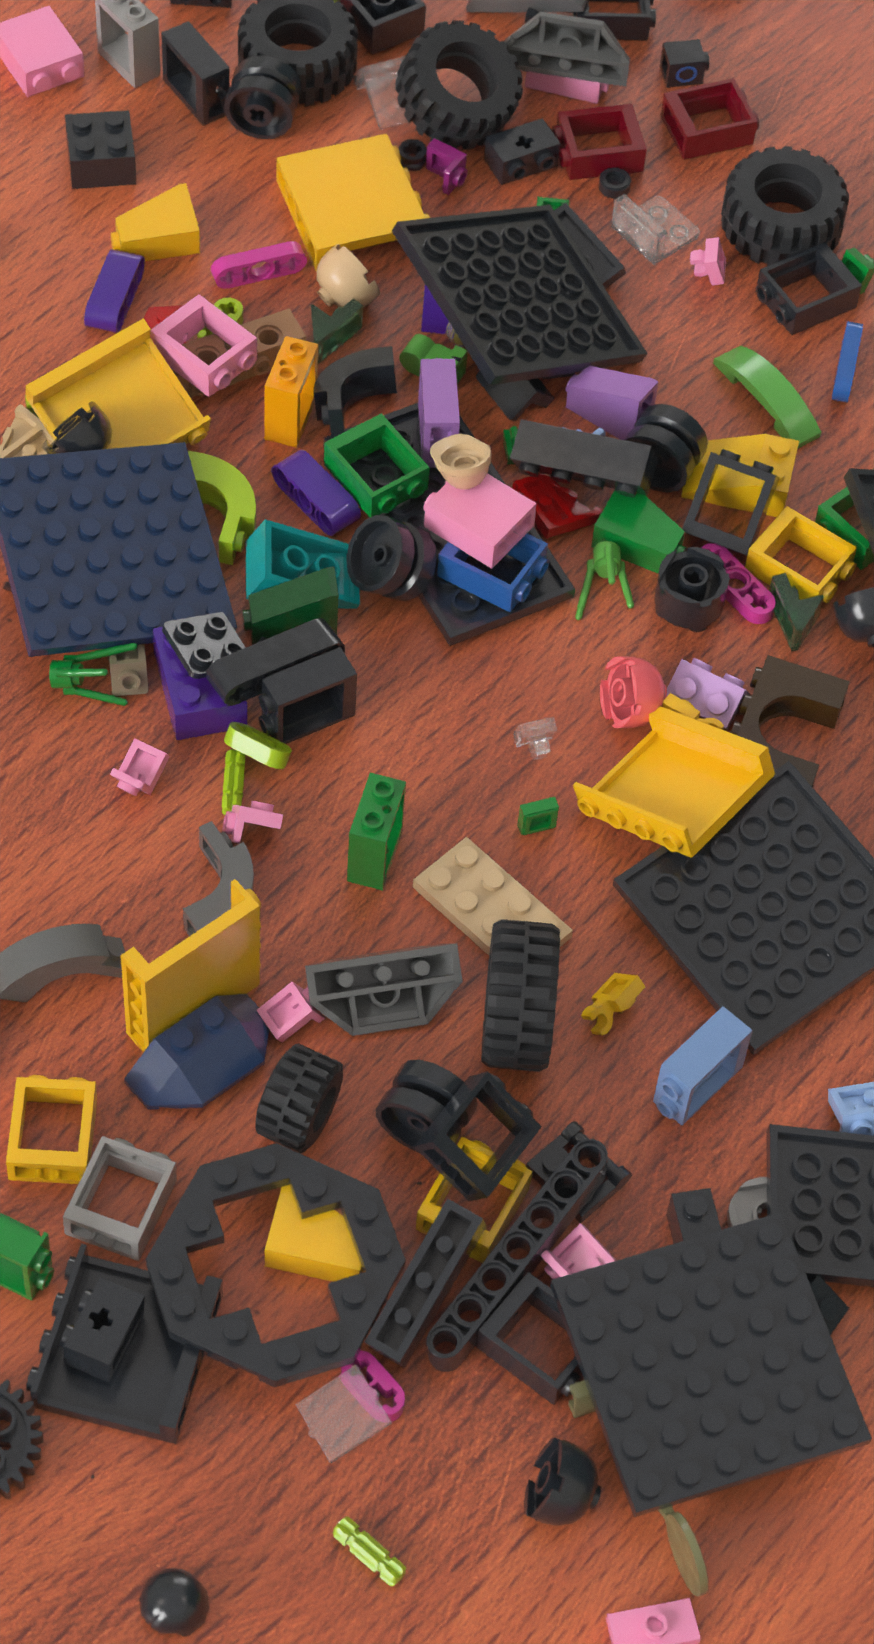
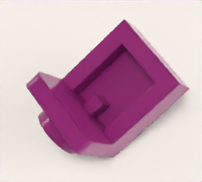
[426,138,468,195]

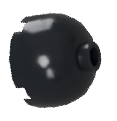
[42,401,112,454]
[833,587,874,647]
[524,1438,601,1526]

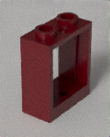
[660,78,759,160]
[552,103,647,180]

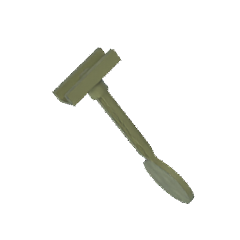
[568,1380,708,1597]

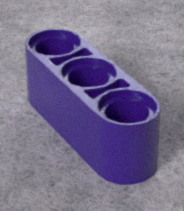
[84,249,145,333]
[271,449,361,536]

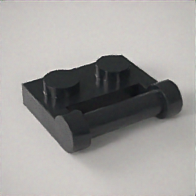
[526,1121,632,1223]

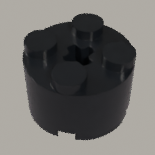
[654,547,730,632]

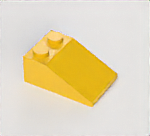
[681,434,799,517]

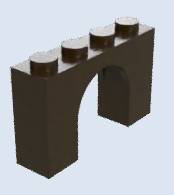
[731,655,850,787]

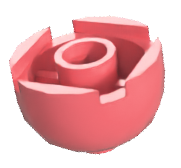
[600,656,667,728]

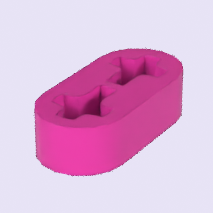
[341,1350,405,1423]

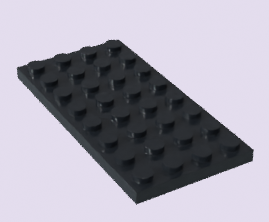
[323,403,575,646]

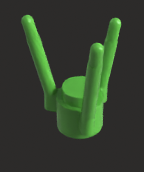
[575,541,634,620]

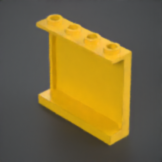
[276,134,430,272]
[26,318,211,449]
[573,706,775,858]
[121,879,261,1053]

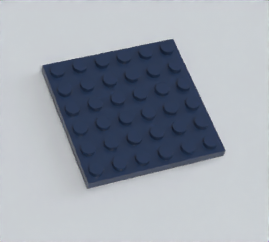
[0,442,237,657]

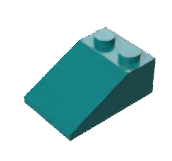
[246,519,360,609]

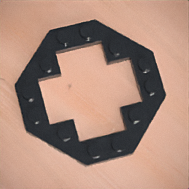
[146,1143,405,1388]

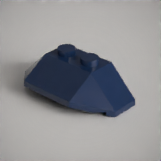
[124,994,270,1110]

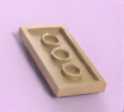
[413,837,573,955]

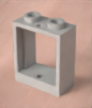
[95,0,160,88]
[63,1136,177,1261]

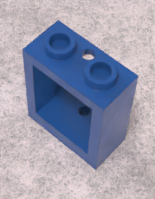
[437,533,549,612]

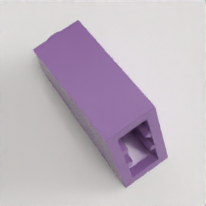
[565,366,658,440]

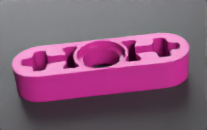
[211,241,307,289]
[702,543,776,624]

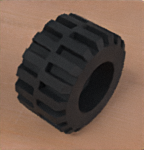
[256,1043,343,1153]

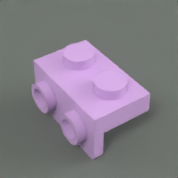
[667,658,749,730]

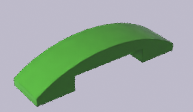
[713,346,822,449]

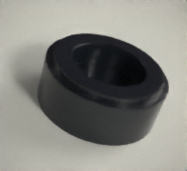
[598,168,631,199]

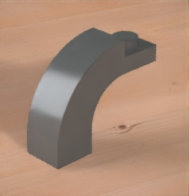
[183,821,254,936]
[0,924,125,1003]

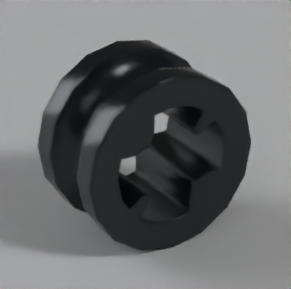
[398,139,427,171]

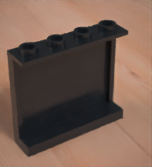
[26,1243,223,1444]

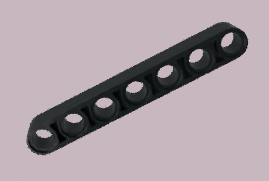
[427,1139,608,1372]

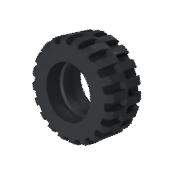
[238,0,358,107]
[395,20,523,150]
[721,146,849,266]
[481,919,560,1072]

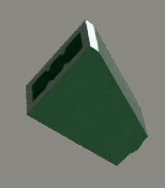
[242,567,339,645]

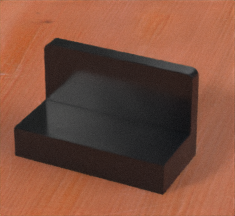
[476,371,555,421]

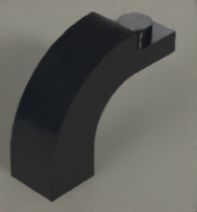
[313,346,397,438]

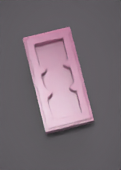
[606,1598,701,1644]

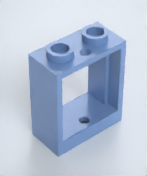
[653,1006,753,1126]

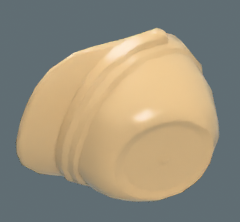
[430,434,492,490]

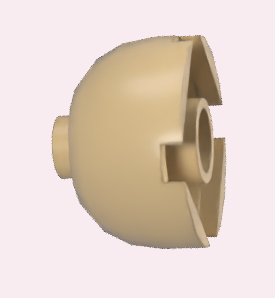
[317,244,380,311]

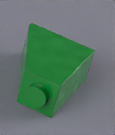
[591,489,687,573]

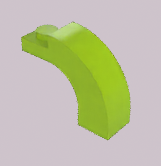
[188,451,256,565]

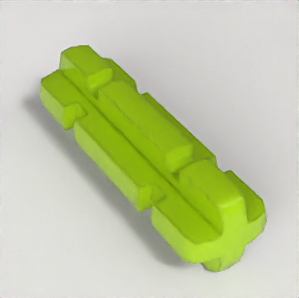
[222,749,246,815]
[333,1517,406,1586]

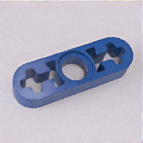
[831,321,864,403]

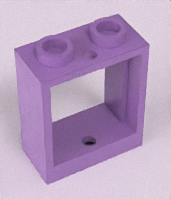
[418,358,460,468]

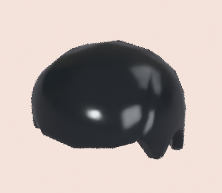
[139,1568,210,1637]

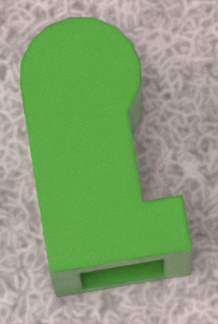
[399,334,468,384]

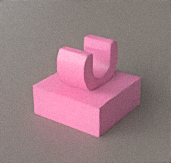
[690,237,726,285]

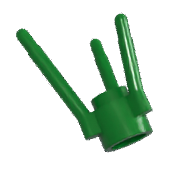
[49,643,137,706]

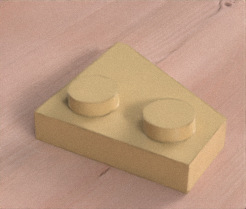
[0,404,54,458]

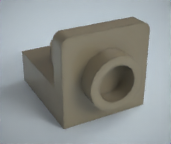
[109,644,148,696]

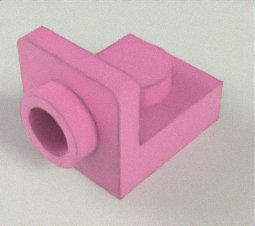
[256,982,325,1043]

